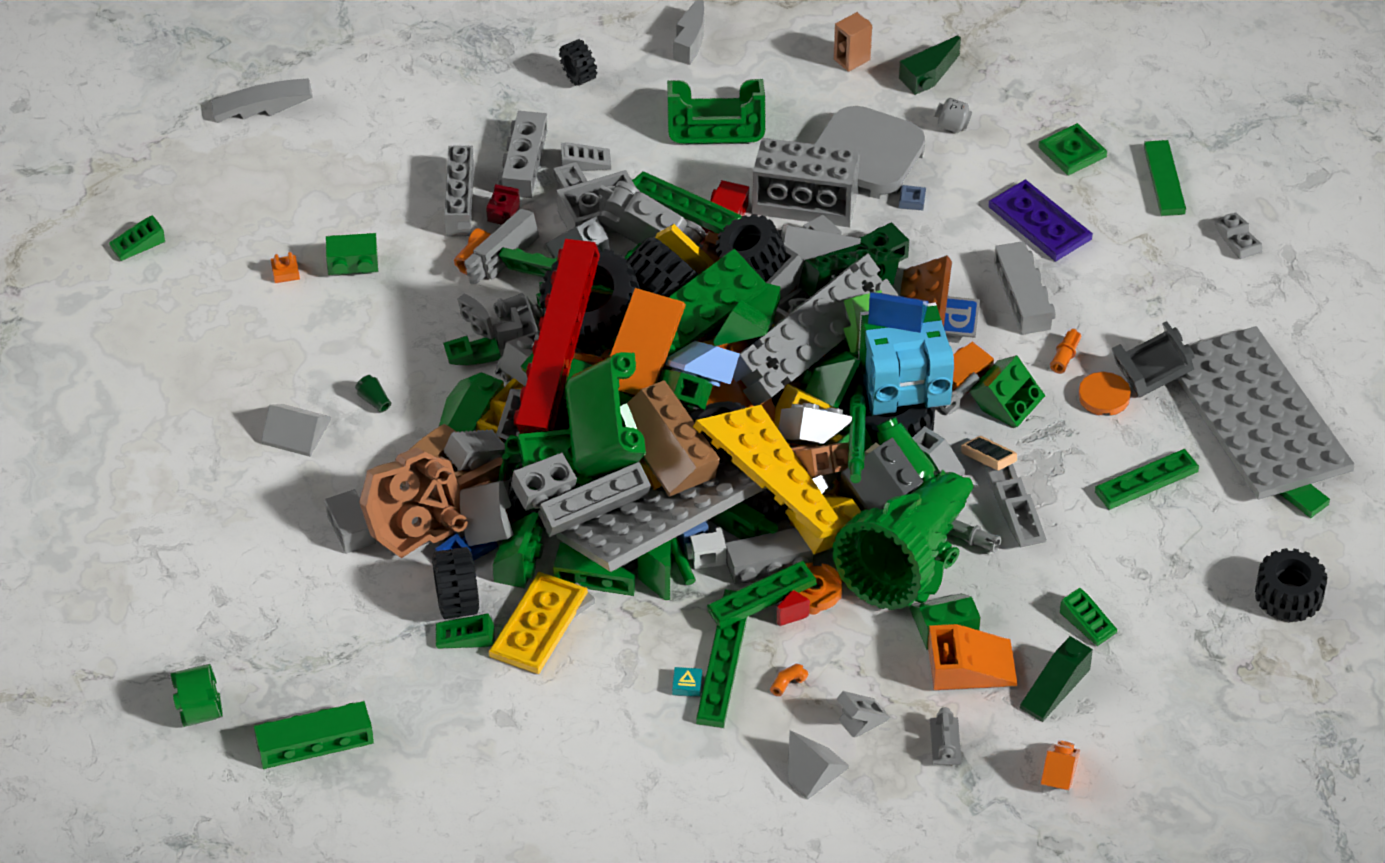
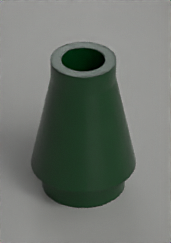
[355,375,392,413]

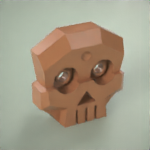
[359,447,468,558]

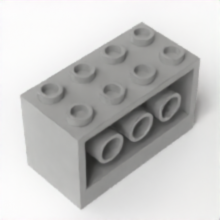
[752,138,860,227]

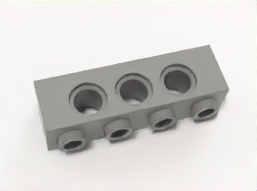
[498,111,548,198]

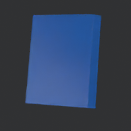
[868,292,928,333]

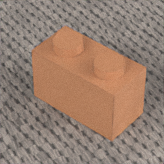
[834,12,872,72]

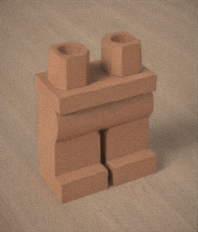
[791,442,849,477]

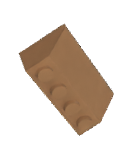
[627,380,720,497]

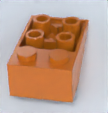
[928,624,1017,690]

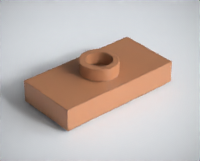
[456,457,506,491]

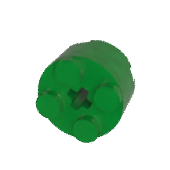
[170,664,223,727]

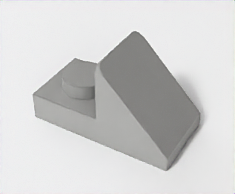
[837,691,890,737]

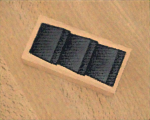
[961,435,1017,471]

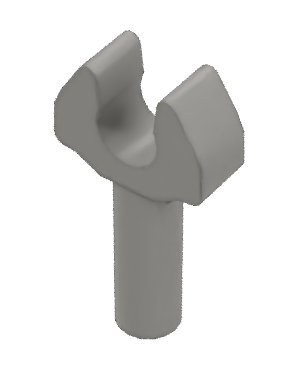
[940,372,980,415]

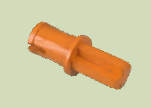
[1050,329,1081,374]

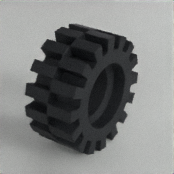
[559,39,597,86]

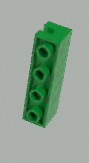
[254,701,374,769]

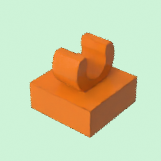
[271,252,300,283]

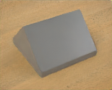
[262,404,331,457]

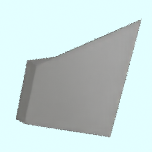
[788,730,849,800]

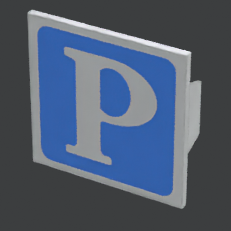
[944,296,980,343]

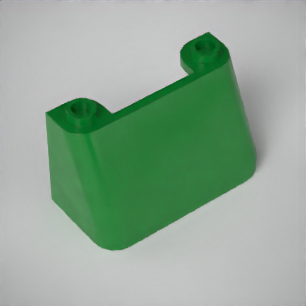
[667,79,765,143]
[566,352,646,477]

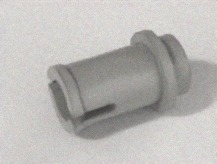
[493,293,527,318]

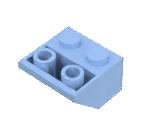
[664,341,740,387]

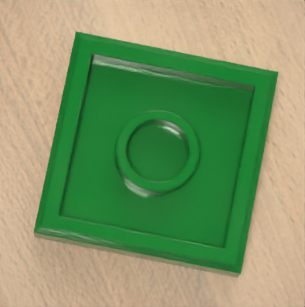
[1038,123,1107,176]

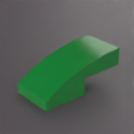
[443,335,501,365]

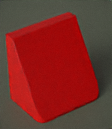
[777,590,810,626]

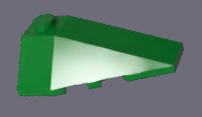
[438,372,504,433]

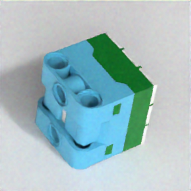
[858,302,954,416]

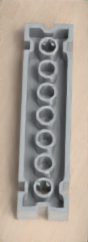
[733,254,898,406]

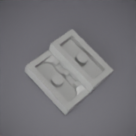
[460,481,514,546]

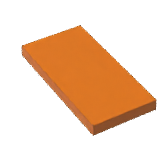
[610,288,686,397]

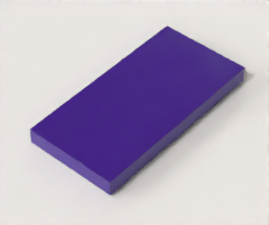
[988,179,1093,262]

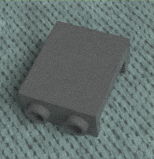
[1112,321,1195,398]

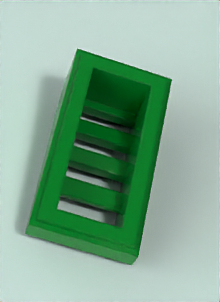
[109,215,165,261]
[1059,588,1118,646]
[436,613,495,649]

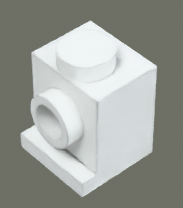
[685,527,726,570]

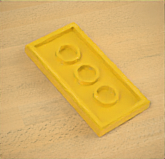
[489,572,588,674]

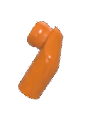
[770,664,808,696]

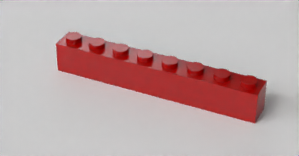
[514,239,600,434]

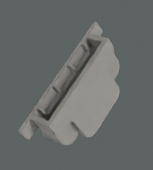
[598,181,706,249]

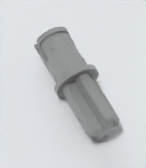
[949,520,1001,553]

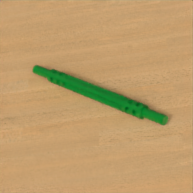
[848,384,866,483]

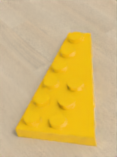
[693,405,844,539]

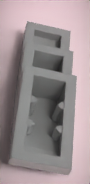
[211,78,313,122]
[985,464,1047,548]

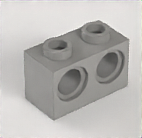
[511,453,577,511]

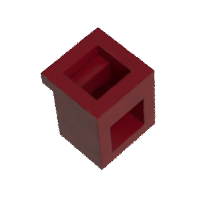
[486,184,520,225]

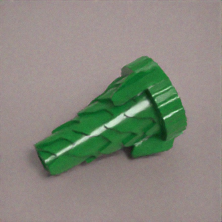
[833,469,974,610]

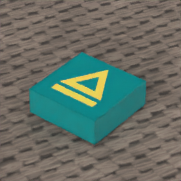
[672,667,702,697]

